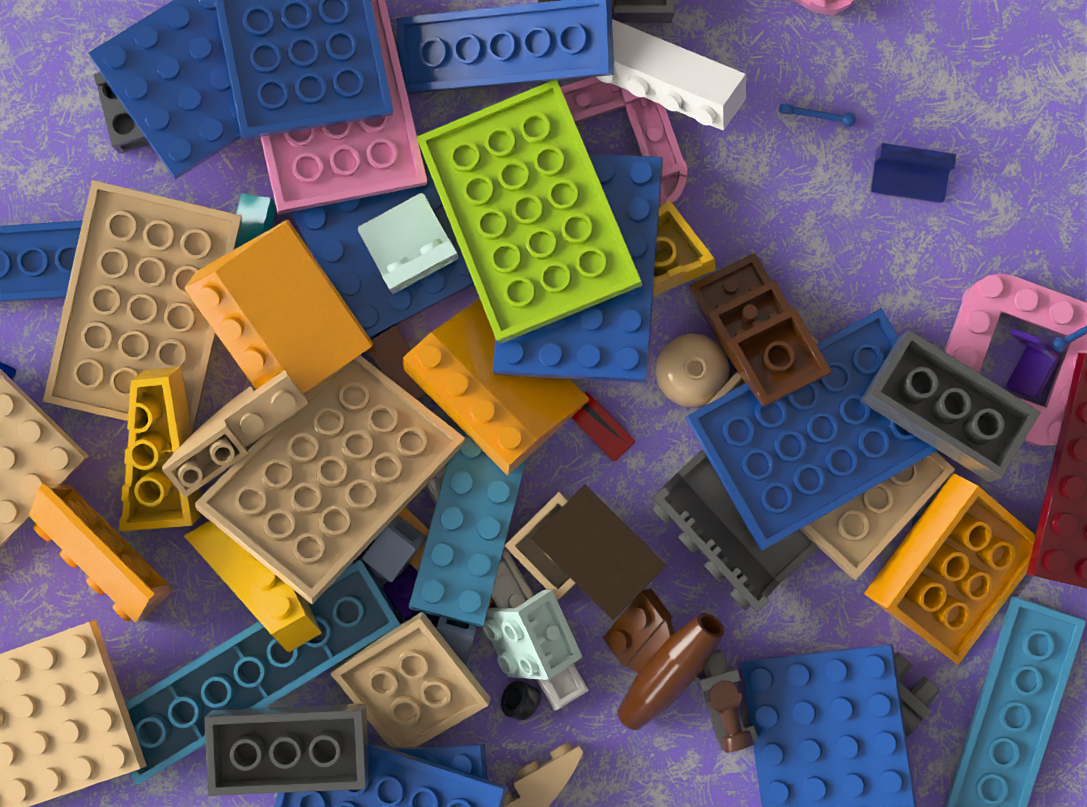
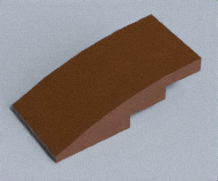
[688,253,832,408]

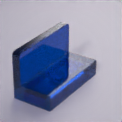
[870,143,957,203]

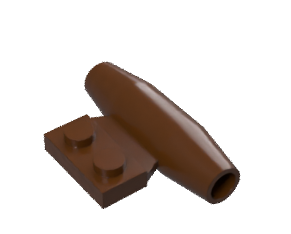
[602,588,724,730]

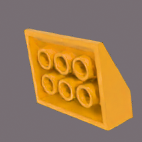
[184,220,373,394]
[403,298,589,476]
[863,473,1036,665]
[29,483,174,623]

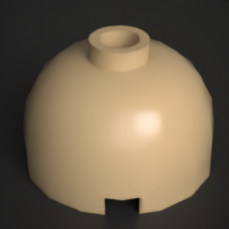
[655,333,730,408]

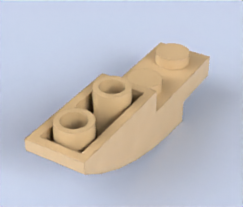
[162,370,309,498]
[504,741,583,807]

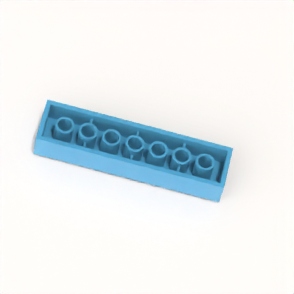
[125,559,403,786]

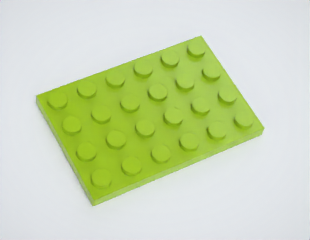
[416,80,642,344]

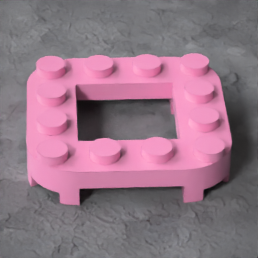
[560,77,687,207]
[944,274,1087,446]

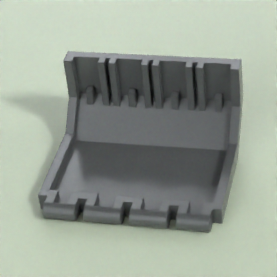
[651,449,819,612]

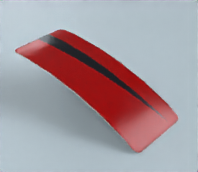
[571,392,635,461]

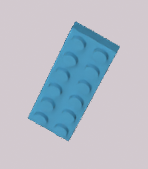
[409,426,527,628]
[944,596,1086,807]

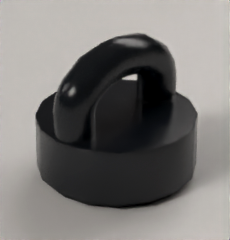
[501,681,541,721]

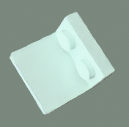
[358,193,459,294]
[482,590,582,680]

